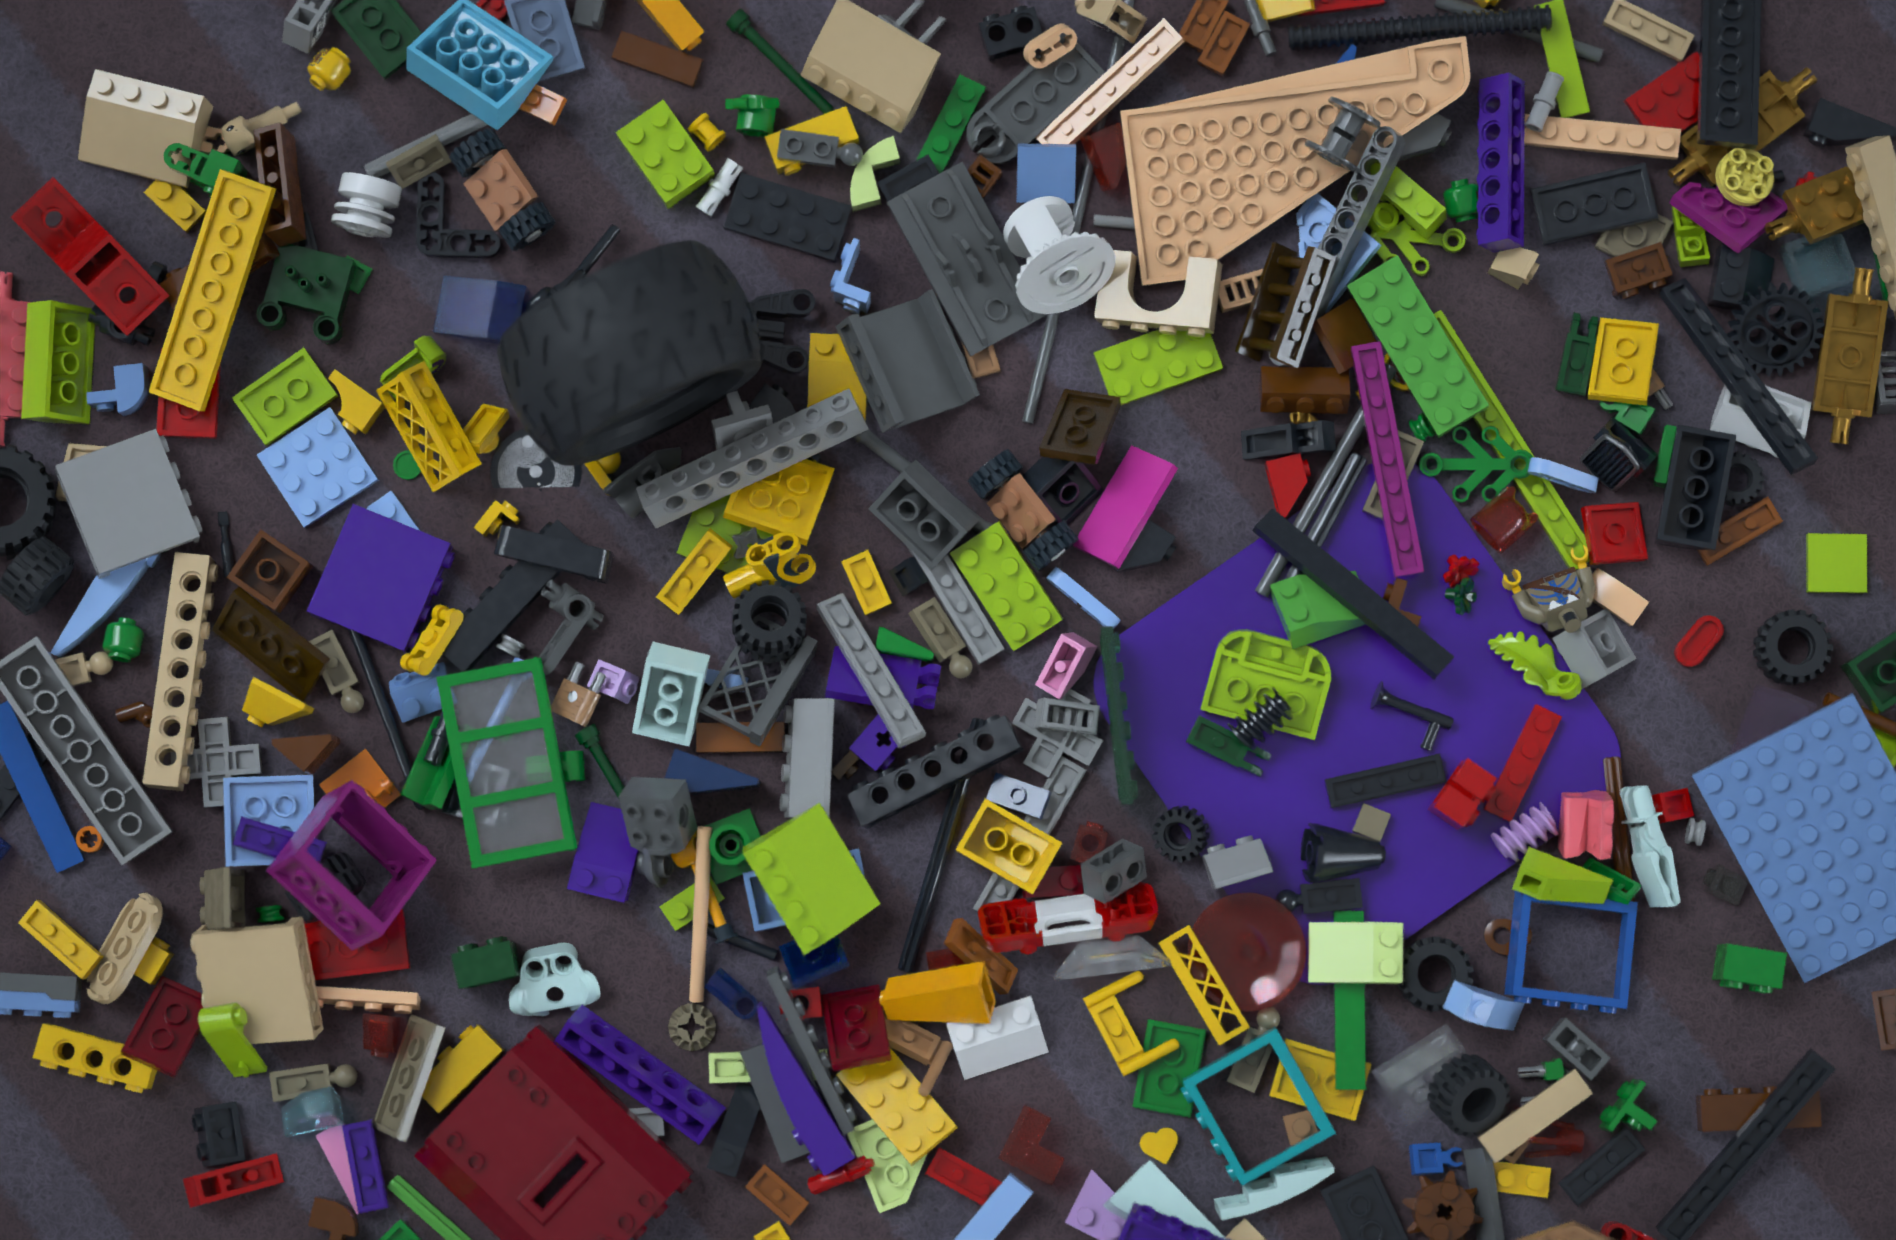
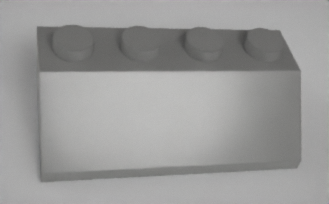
[780,698,834,818]

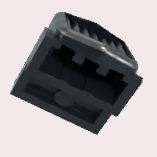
[1580,414,1658,491]

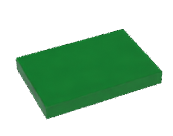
[1132,1019,1206,1118]

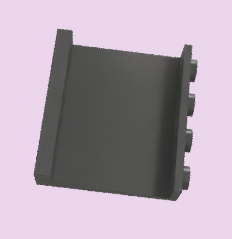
[835,289,980,433]

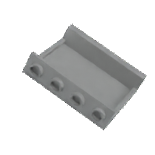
[55,429,203,579]

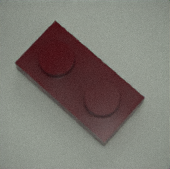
[1023,865,1083,898]

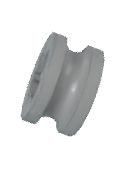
[496,634,525,658]
[1684,817,1706,846]

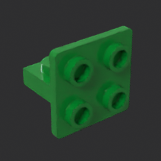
[1599,1079,1657,1132]

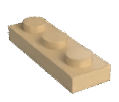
[1602,0,1695,63]

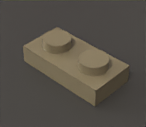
[386,134,451,189]

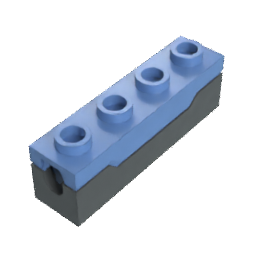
[0,972,82,1018]

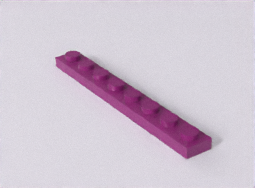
[1351,341,1424,578]

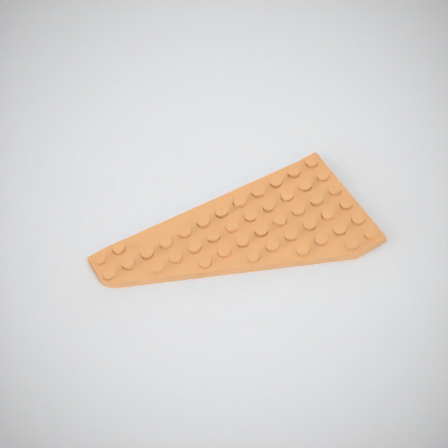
[1120,36,1471,285]

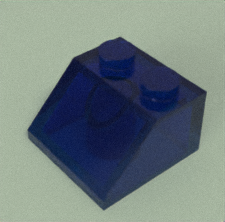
[779,934,851,989]

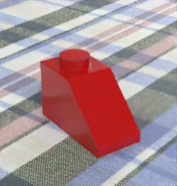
[1264,453,1311,518]

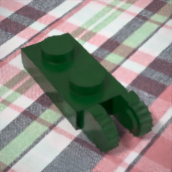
[1555,312,1598,397]
[1186,715,1271,777]

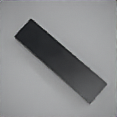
[1324,753,1446,808]

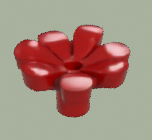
[1443,555,1480,588]

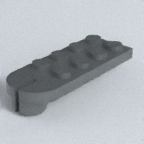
[967,34,1105,165]

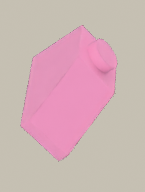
[1035,632,1098,699]

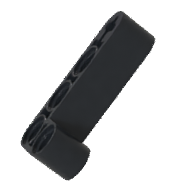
[494,525,615,584]

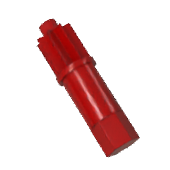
[807,1155,875,1195]

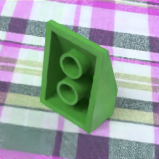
[1270,571,1365,649]

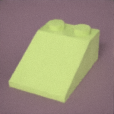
[1308,922,1403,984]

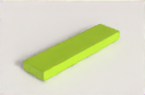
[1534,0,1590,118]

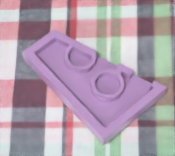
[1065,1169,1126,1240]

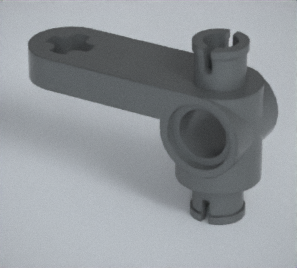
[538,580,604,675]

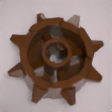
[1402,1170,1483,1240]

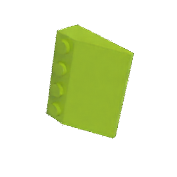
[743,802,880,955]

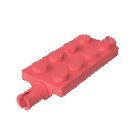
[0,271,30,447]

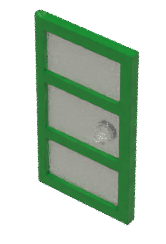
[436,657,578,869]

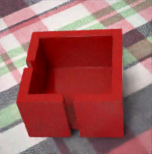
[1428,758,1497,830]

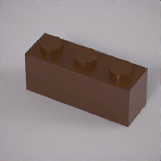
[1259,366,1350,414]

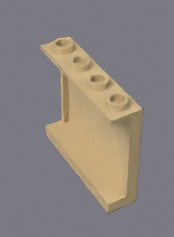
[191,917,324,1044]

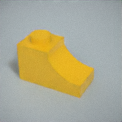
[328,370,385,435]

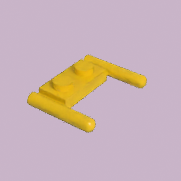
[1082,970,1180,1077]

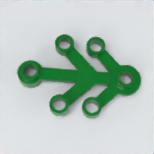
[1419,426,1533,502]

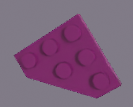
[1669,182,1788,254]

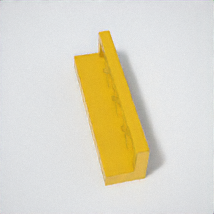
[1159,925,1250,1045]

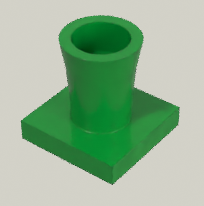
[706,808,761,885]

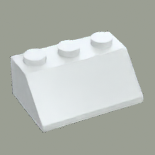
[1710,384,1811,458]
[946,996,1049,1080]

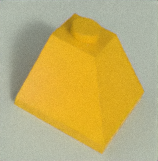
[242,677,315,727]

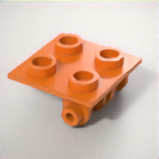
[319,748,401,808]

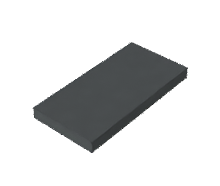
[740,1032,821,1163]

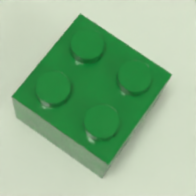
[1712,944,1787,994]

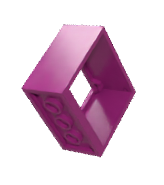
[266,780,437,951]

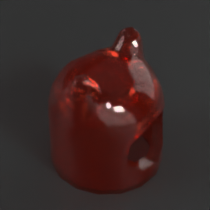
[1470,486,1538,554]

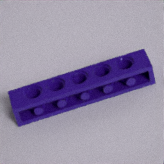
[1476,72,1525,253]
[555,1005,726,1145]

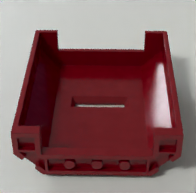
[414,1024,695,1240]

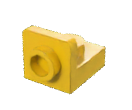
[474,500,521,537]

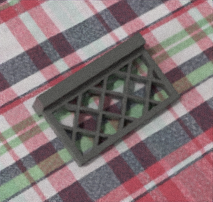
[698,614,818,747]

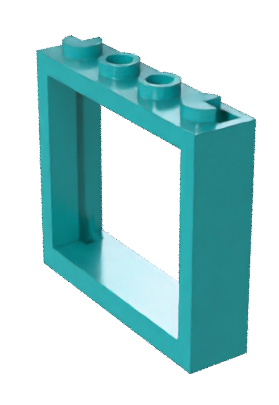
[1180,1026,1335,1186]

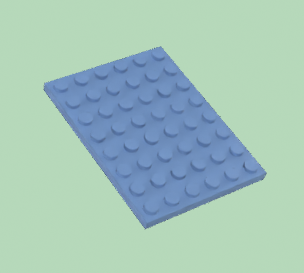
[1692,693,1896,983]

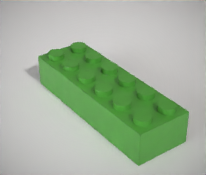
[1347,255,1489,438]

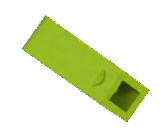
[1512,847,1613,904]

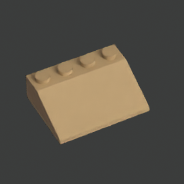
[800,0,941,133]
[78,69,213,188]

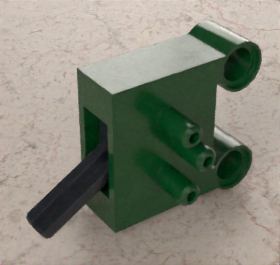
[256,212,356,345]

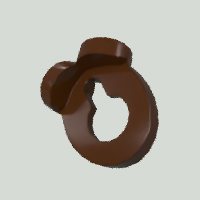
[1484,919,1532,955]

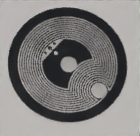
[490,428,582,491]

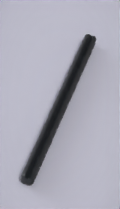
[898,718,985,973]

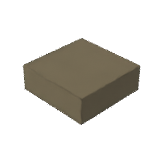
[1352,803,1391,841]

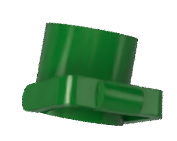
[725,94,780,137]

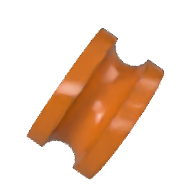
[76,826,104,853]

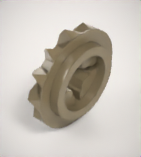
[668,1003,716,1051]

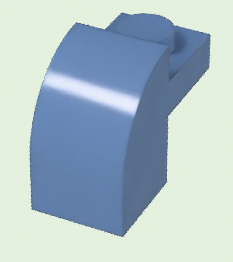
[86,363,150,416]

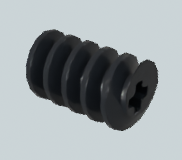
[1227,686,1293,750]

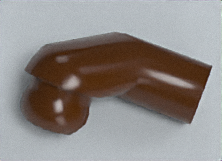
[115,701,153,728]

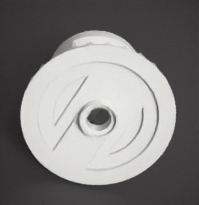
[1003,196,1115,314]

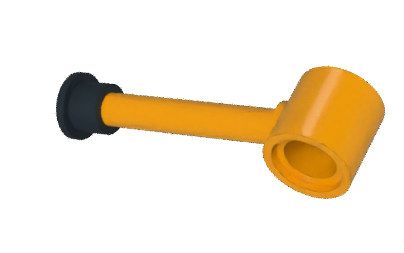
[671,831,738,944]

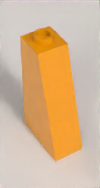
[636,0,704,51]
[880,962,996,1024]

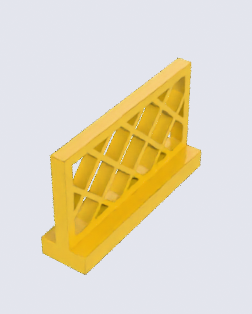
[376,361,482,492]

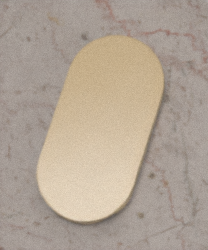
[87,893,162,1004]

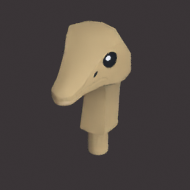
[221,102,301,156]

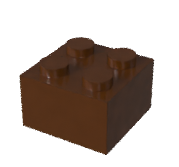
[227,529,314,614]

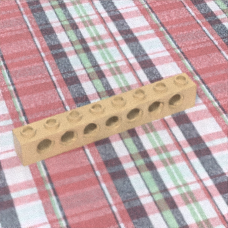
[143,552,218,791]

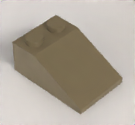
[200,867,245,930]

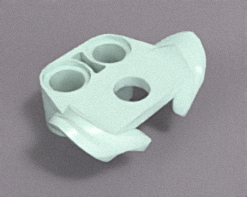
[509,943,601,1016]

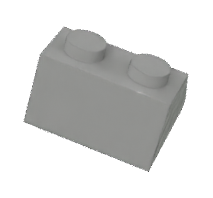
[1552,609,1636,689]
[1202,835,1273,890]

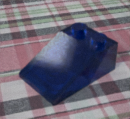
[433,276,530,344]

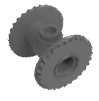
[1305,96,1381,172]

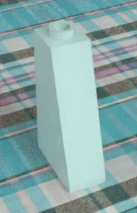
[1103,1160,1225,1238]

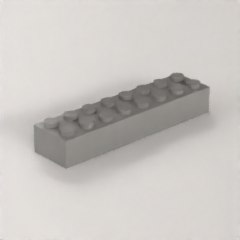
[0,636,173,866]

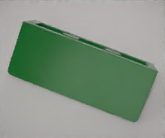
[401,716,475,810]

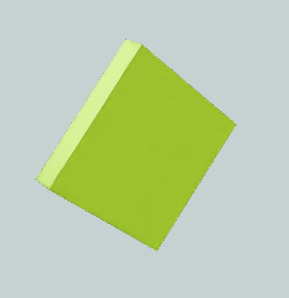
[1806,533,1867,593]

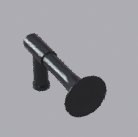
[1370,681,1454,751]

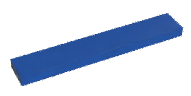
[0,701,85,873]

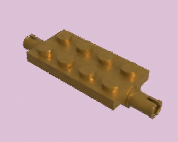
[1668,67,1817,186]
[1765,166,1865,244]
[1811,267,1889,444]

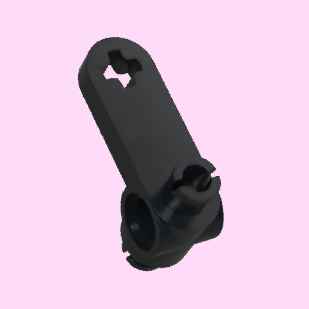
[88,261,167,346]

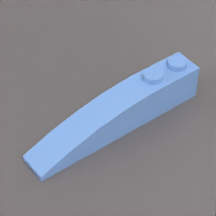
[50,553,161,658]

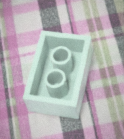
[632,642,710,746]

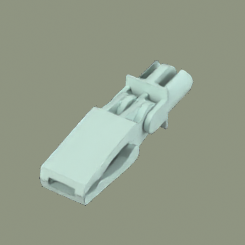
[1620,785,1680,907]

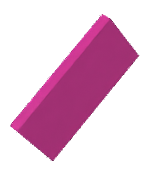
[1073,445,1178,569]

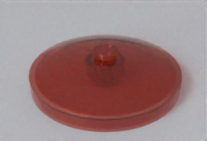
[1188,892,1307,1011]

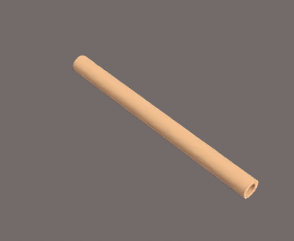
[689,826,712,1003]

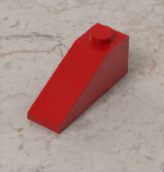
[183,1153,284,1208]

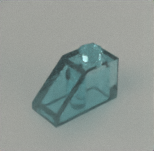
[281,1086,344,1137]

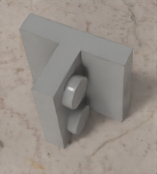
[711,391,773,450]

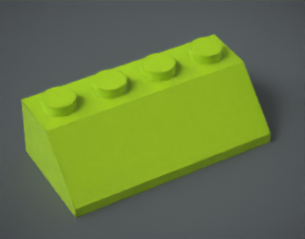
[21,300,95,424]

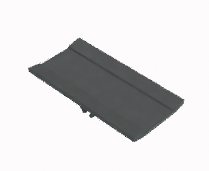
[886,162,1046,357]

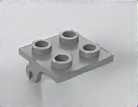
[877,0,946,45]

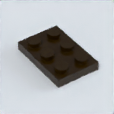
[1039,389,1121,465]

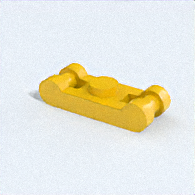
[400,604,464,676]

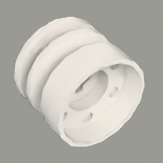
[331,172,402,238]

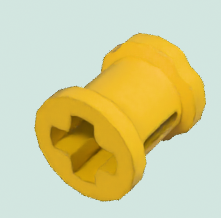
[688,113,726,152]

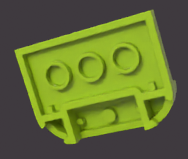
[1200,629,1331,740]

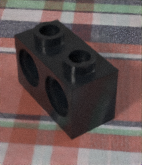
[979,5,1043,62]

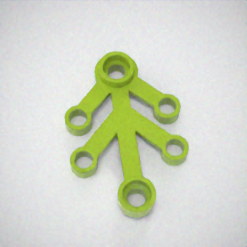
[1367,203,1466,276]

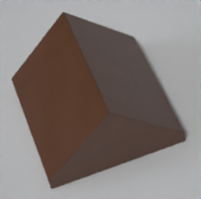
[272,734,340,775]

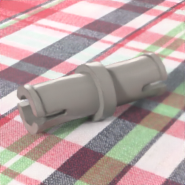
[1525,72,1564,132]

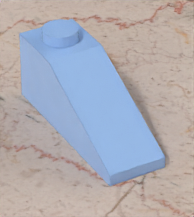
[1443,980,1525,1031]

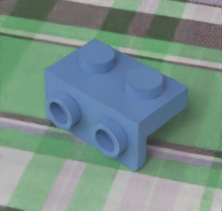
[389,662,458,723]

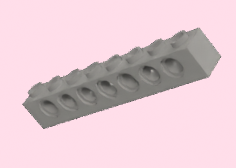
[636,388,869,528]

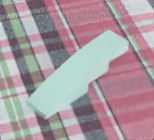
[1214,1156,1334,1220]

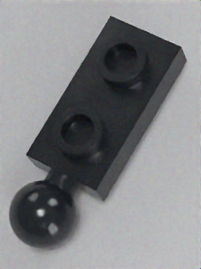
[1275,878,1363,914]

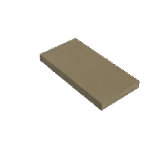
[373,1014,445,1142]

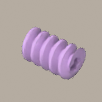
[1491,802,1558,862]

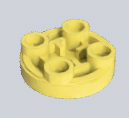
[1715,147,1774,206]

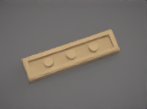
[1478,1069,1593,1163]

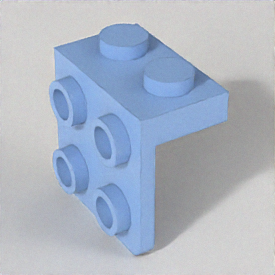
[830,238,871,315]

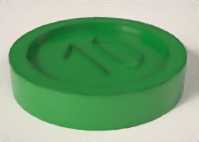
[393,451,421,480]

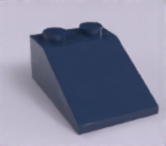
[664,749,761,795]

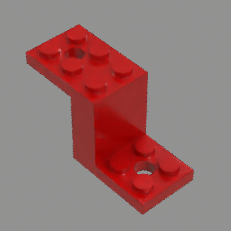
[11,177,169,336]

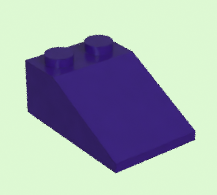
[567,802,639,903]

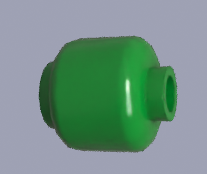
[1443,178,1478,223]
[102,617,144,663]

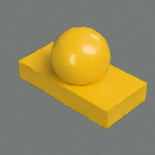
[463,403,510,454]
[584,452,621,496]

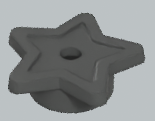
[732,527,764,559]

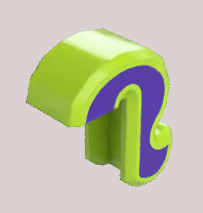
[380,335,447,399]

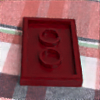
[121,976,203,1078]
[821,984,892,1072]

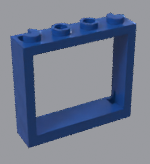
[1504,890,1638,1014]

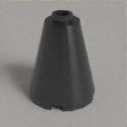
[1300,823,1386,883]

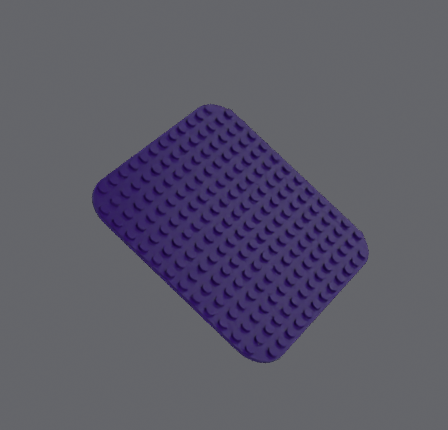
[1093,463,1621,985]

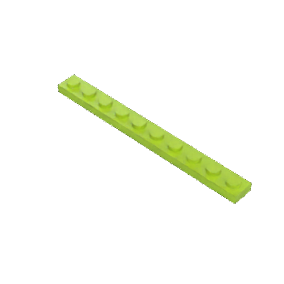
[1434,310,1589,570]

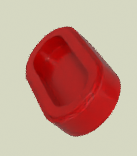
[1674,615,1724,667]

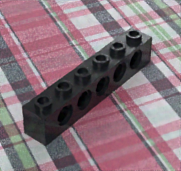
[847,714,1024,829]

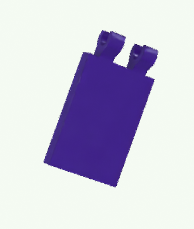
[825,646,941,710]

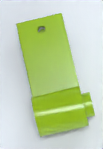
[198,1003,267,1078]

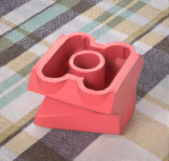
[1558,790,1614,860]

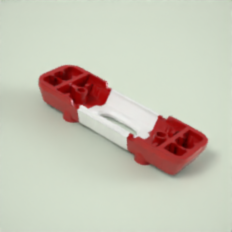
[978,882,1158,954]

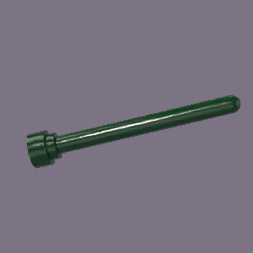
[726,8,834,114]
[574,724,625,799]

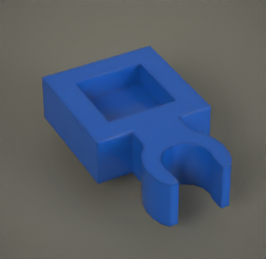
[1409,1143,1463,1176]

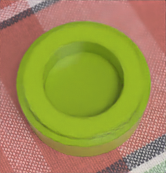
[1369,202,1399,233]

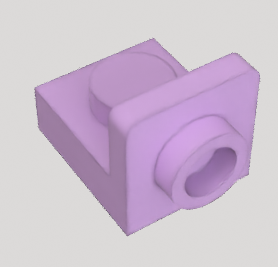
[587,659,639,704]

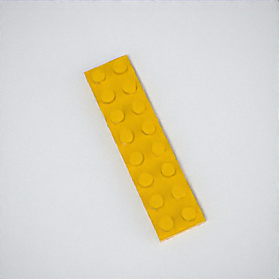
[149,169,276,412]

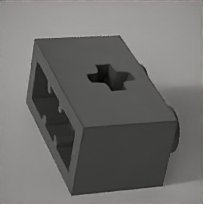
[1542,1018,1611,1080]

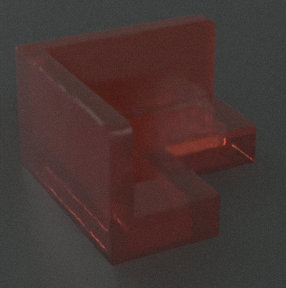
[998,1104,1065,1185]

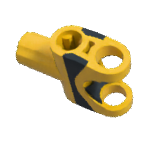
[723,532,816,599]

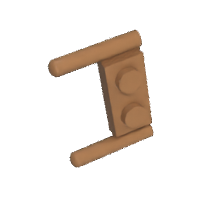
[883,1009,953,1097]

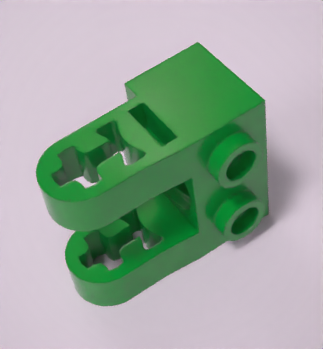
[164,143,248,198]

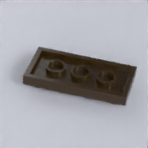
[212,587,330,702]

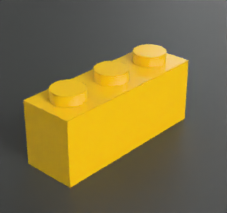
[765,106,859,175]
[422,1025,505,1113]

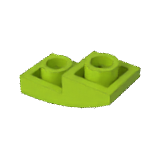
[1672,206,1710,267]

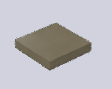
[1594,214,1673,258]

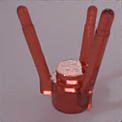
[1515,1107,1584,1158]

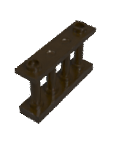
[1235,242,1337,368]

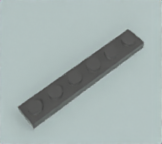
[766,966,857,1135]

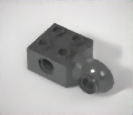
[618,777,697,887]

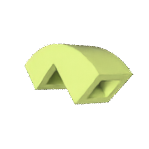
[850,136,900,211]

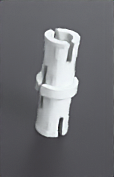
[696,158,743,217]

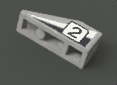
[282,0,338,54]

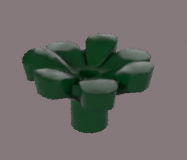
[1445,578,1477,616]

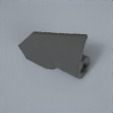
[603,447,682,519]

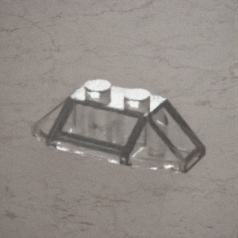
[1053,934,1172,981]

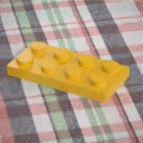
[836,1048,957,1166]

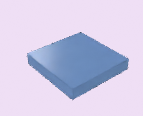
[1017,144,1076,203]

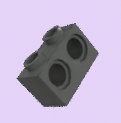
[1080,838,1147,903]

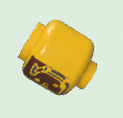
[307,47,351,91]

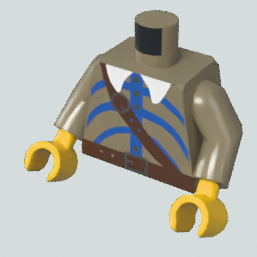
[1502,545,1596,633]

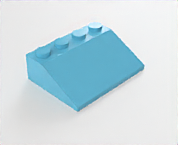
[406,0,553,130]

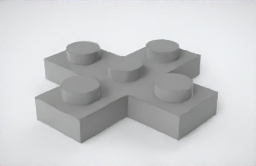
[1012,689,1103,778]
[171,717,262,808]

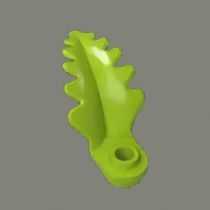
[1488,631,1582,700]

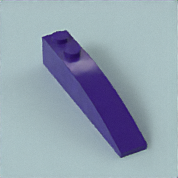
[757,1001,855,1176]

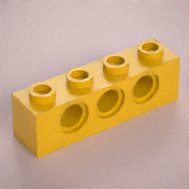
[32,1023,157,1093]

